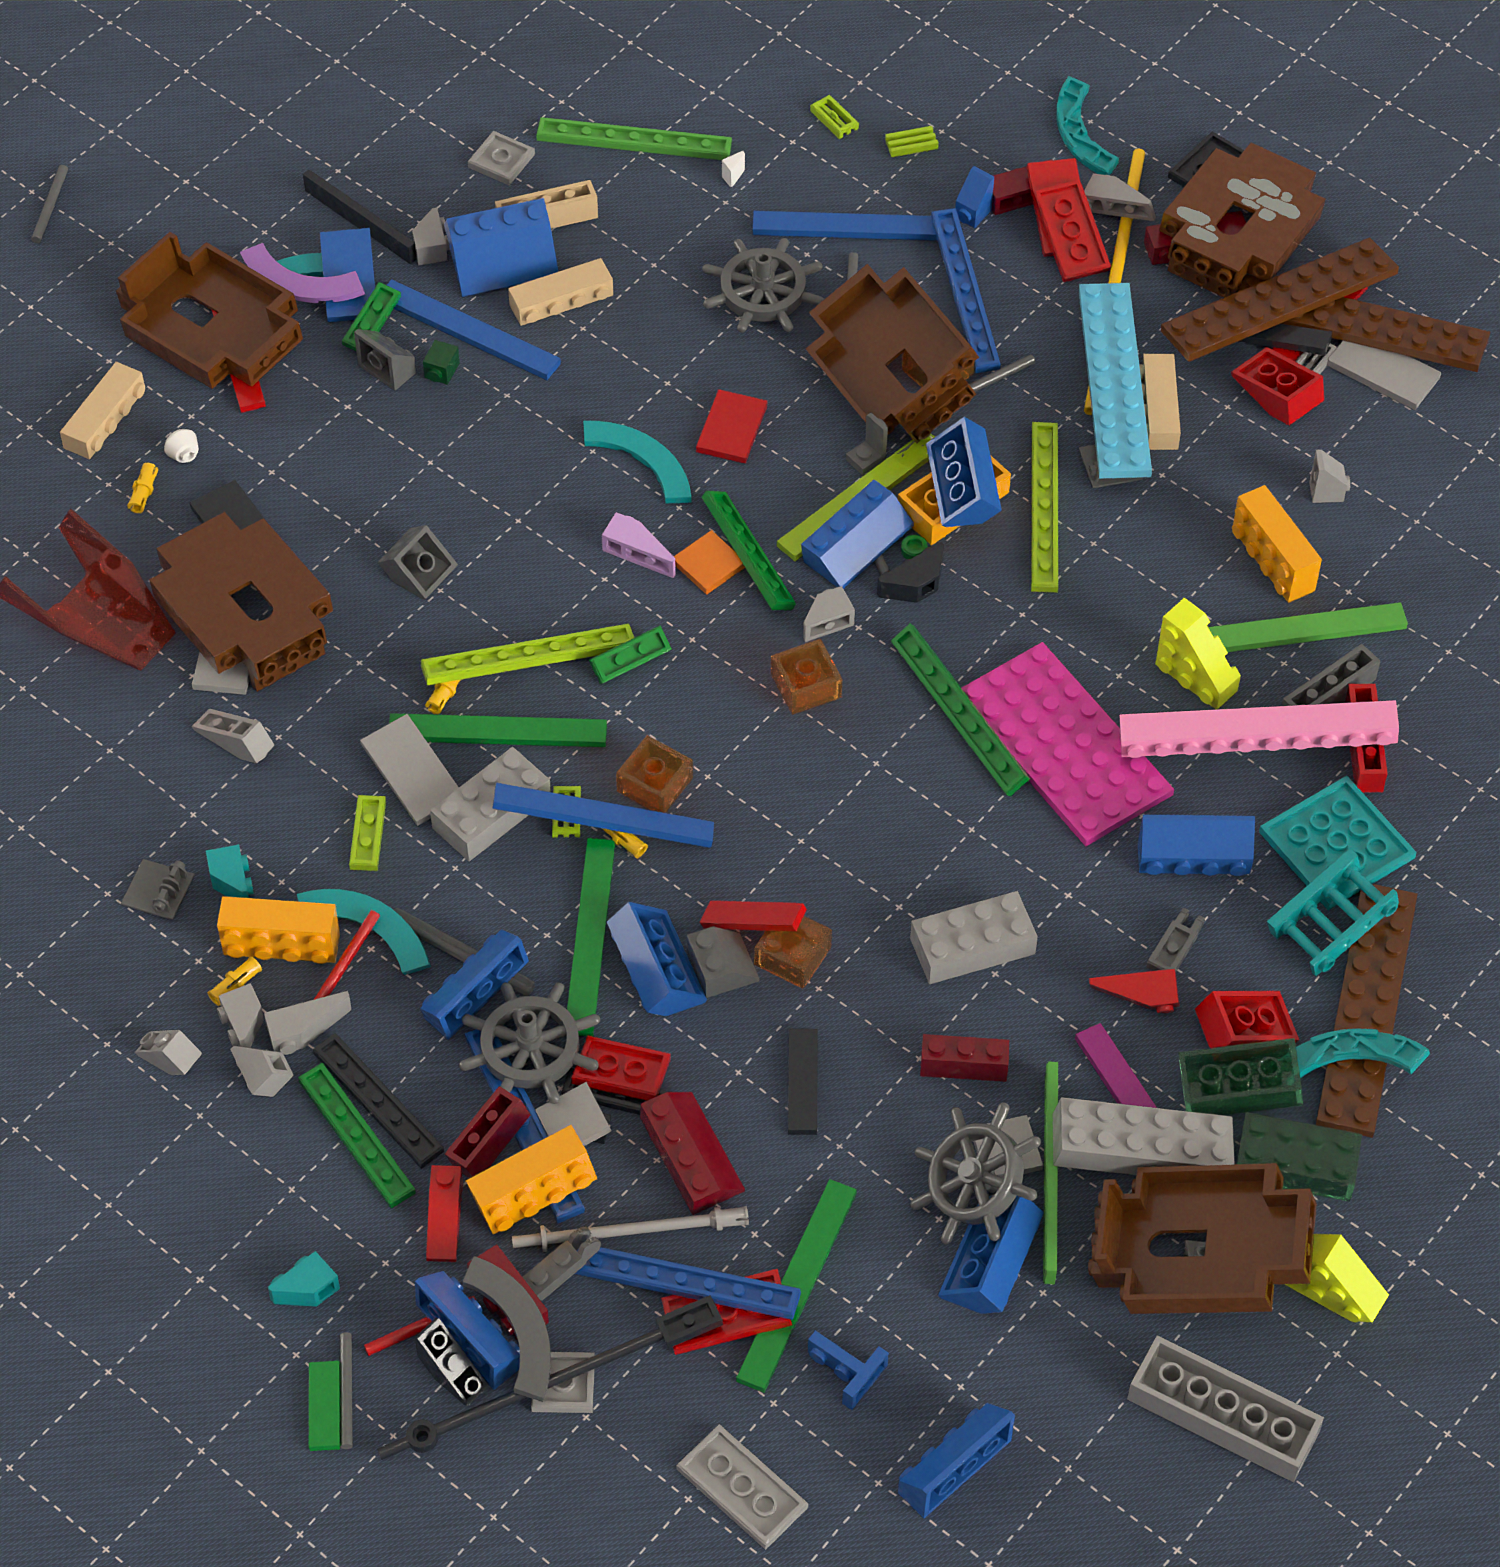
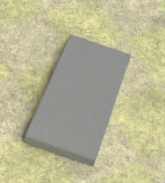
[1327,341,1441,410]
[360,714,459,826]
[676,1424,808,1550]

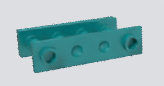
[1267,848,1399,976]

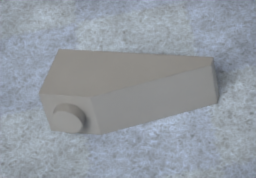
[1084,173,1156,221]
[192,709,274,763]
[264,991,351,1055]

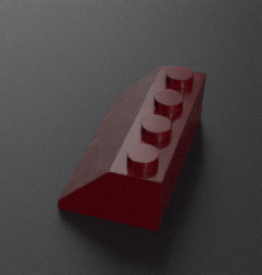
[640,1092,745,1215]

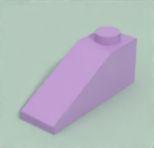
[602,512,676,578]

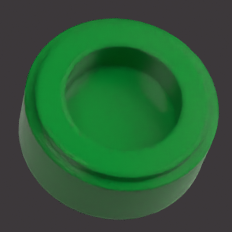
[901,535,928,559]

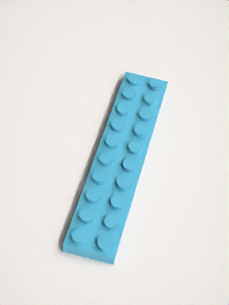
[1079,283,1152,478]

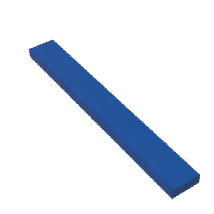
[931,208,1001,373]
[753,211,937,240]
[387,279,561,380]
[492,783,714,848]
[465,1029,585,1223]
[575,1247,801,1320]

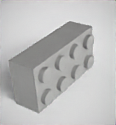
[430,747,551,861]
[910,891,1038,984]

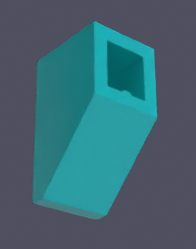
[206,845,254,898]
[268,1251,340,1307]

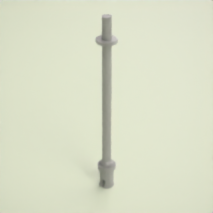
[512,1206,749,1252]

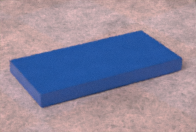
[320,228,375,322]

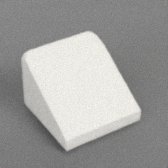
[722,151,745,187]

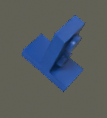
[808,1330,889,1410]

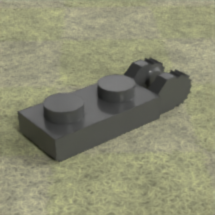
[1146,908,1205,972]
[523,1226,601,1301]

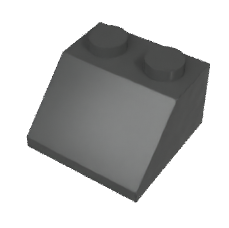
[354,329,416,391]
[378,525,458,600]
[687,927,759,998]

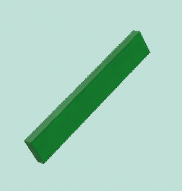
[702,491,796,610]
[298,1063,416,1208]

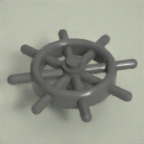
[702,238,824,333]
[459,982,600,1104]
[910,1102,1041,1245]

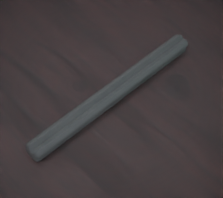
[394,908,535,996]

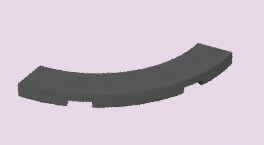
[463,1256,551,1402]

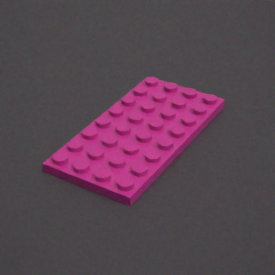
[962,642,1174,847]

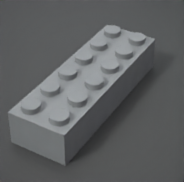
[1053,1097,1234,1175]
[1127,1335,1324,1482]

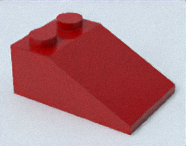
[1231,347,1324,425]
[1195,991,1299,1058]

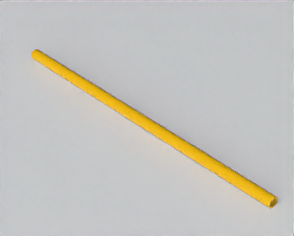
[1084,148,1145,415]

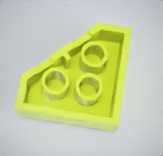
[1155,598,1241,710]
[1285,1234,1389,1322]

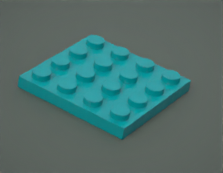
[1259,776,1417,910]

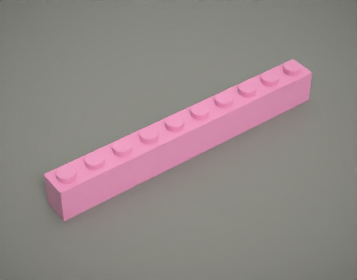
[1120,700,1399,758]

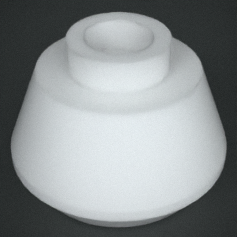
[164,429,199,463]

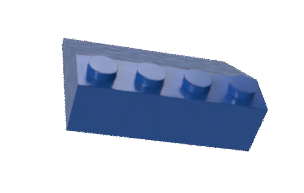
[444,198,559,297]

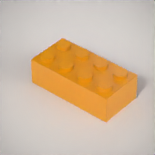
[898,456,1011,545]
[1232,485,1322,603]
[217,896,340,964]
[466,1125,597,1235]

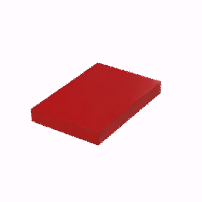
[696,389,767,464]
[572,1036,671,1100]

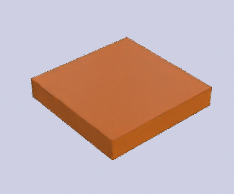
[673,530,745,595]

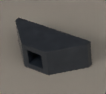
[877,542,944,603]
[415,1317,489,1406]

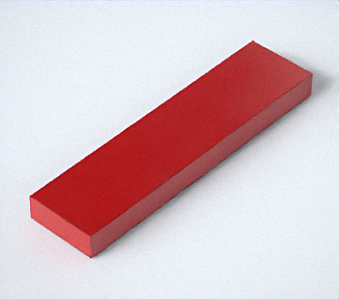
[699,901,807,931]

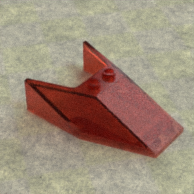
[0,509,176,671]

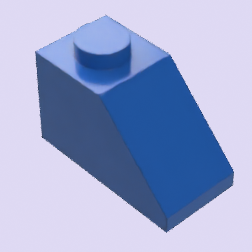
[955,166,994,228]

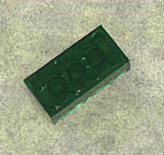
[1178,1038,1303,1115]
[1236,1112,1362,1202]

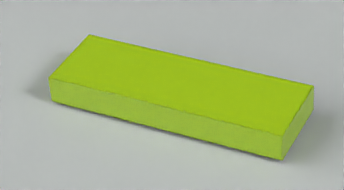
[349,795,386,871]

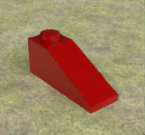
[1089,969,1180,1013]
[426,1165,463,1262]

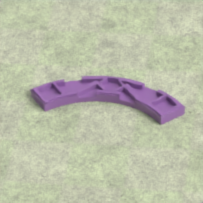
[240,243,365,303]

